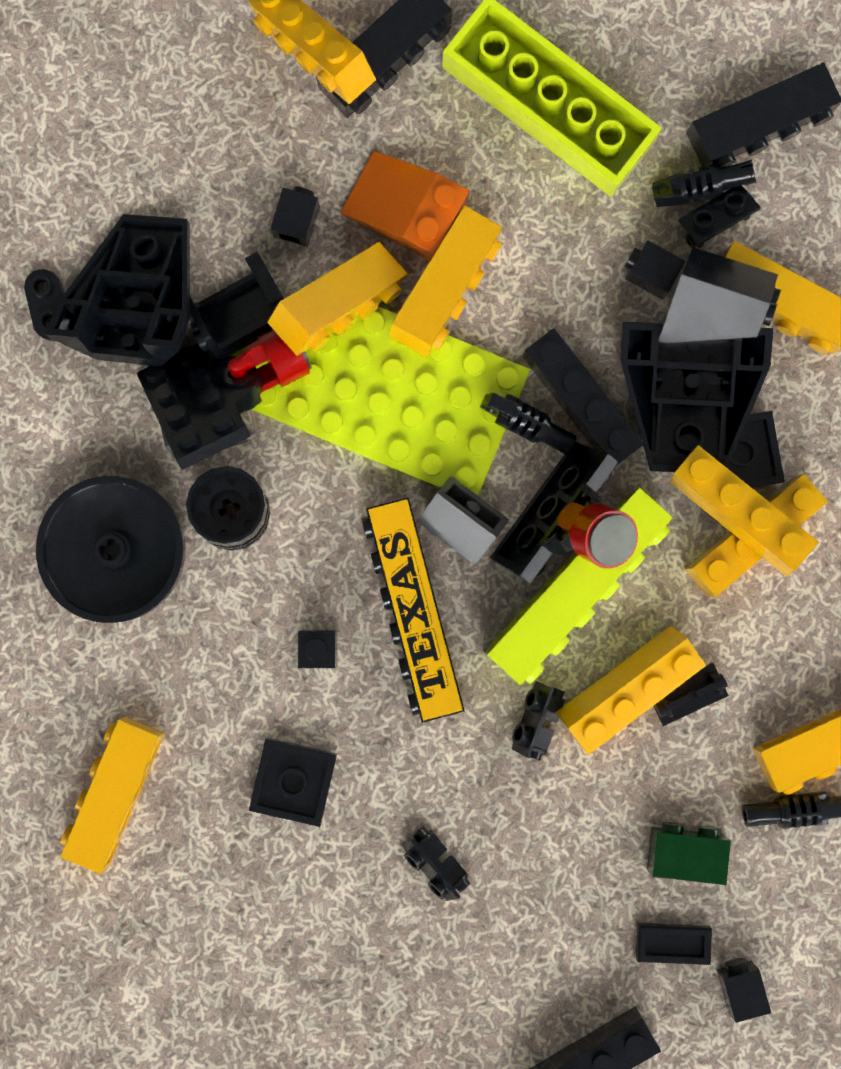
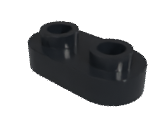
[24,269,64,342]

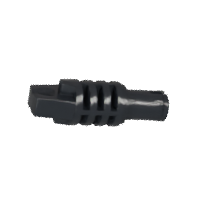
[652,159,756,207]
[480,393,576,454]
[742,792,841,829]

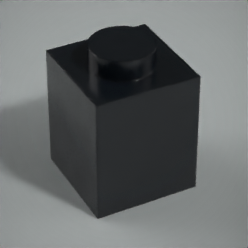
[270,186,320,247]
[625,240,686,300]
[298,630,338,668]
[716,958,771,1023]

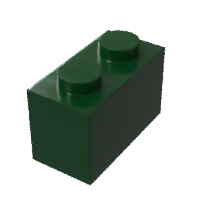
[647,822,731,885]

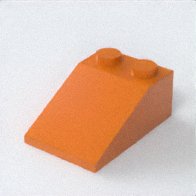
[340,151,470,261]

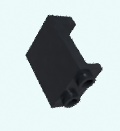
[189,252,284,362]

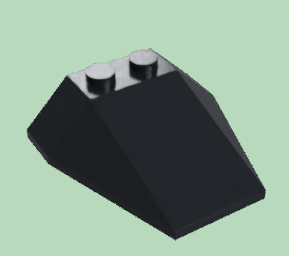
[46,214,190,367]
[620,322,774,472]

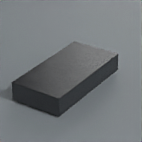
[636,923,712,965]

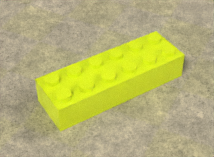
[442,0,662,198]
[484,487,673,686]

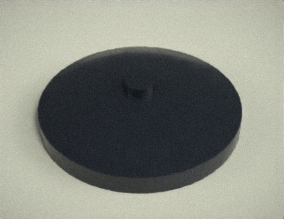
[36,476,186,623]

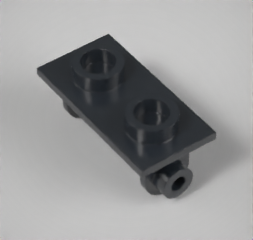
[678,186,761,248]
[653,663,729,726]
[511,681,566,760]
[401,826,470,901]

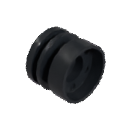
[186,466,271,551]

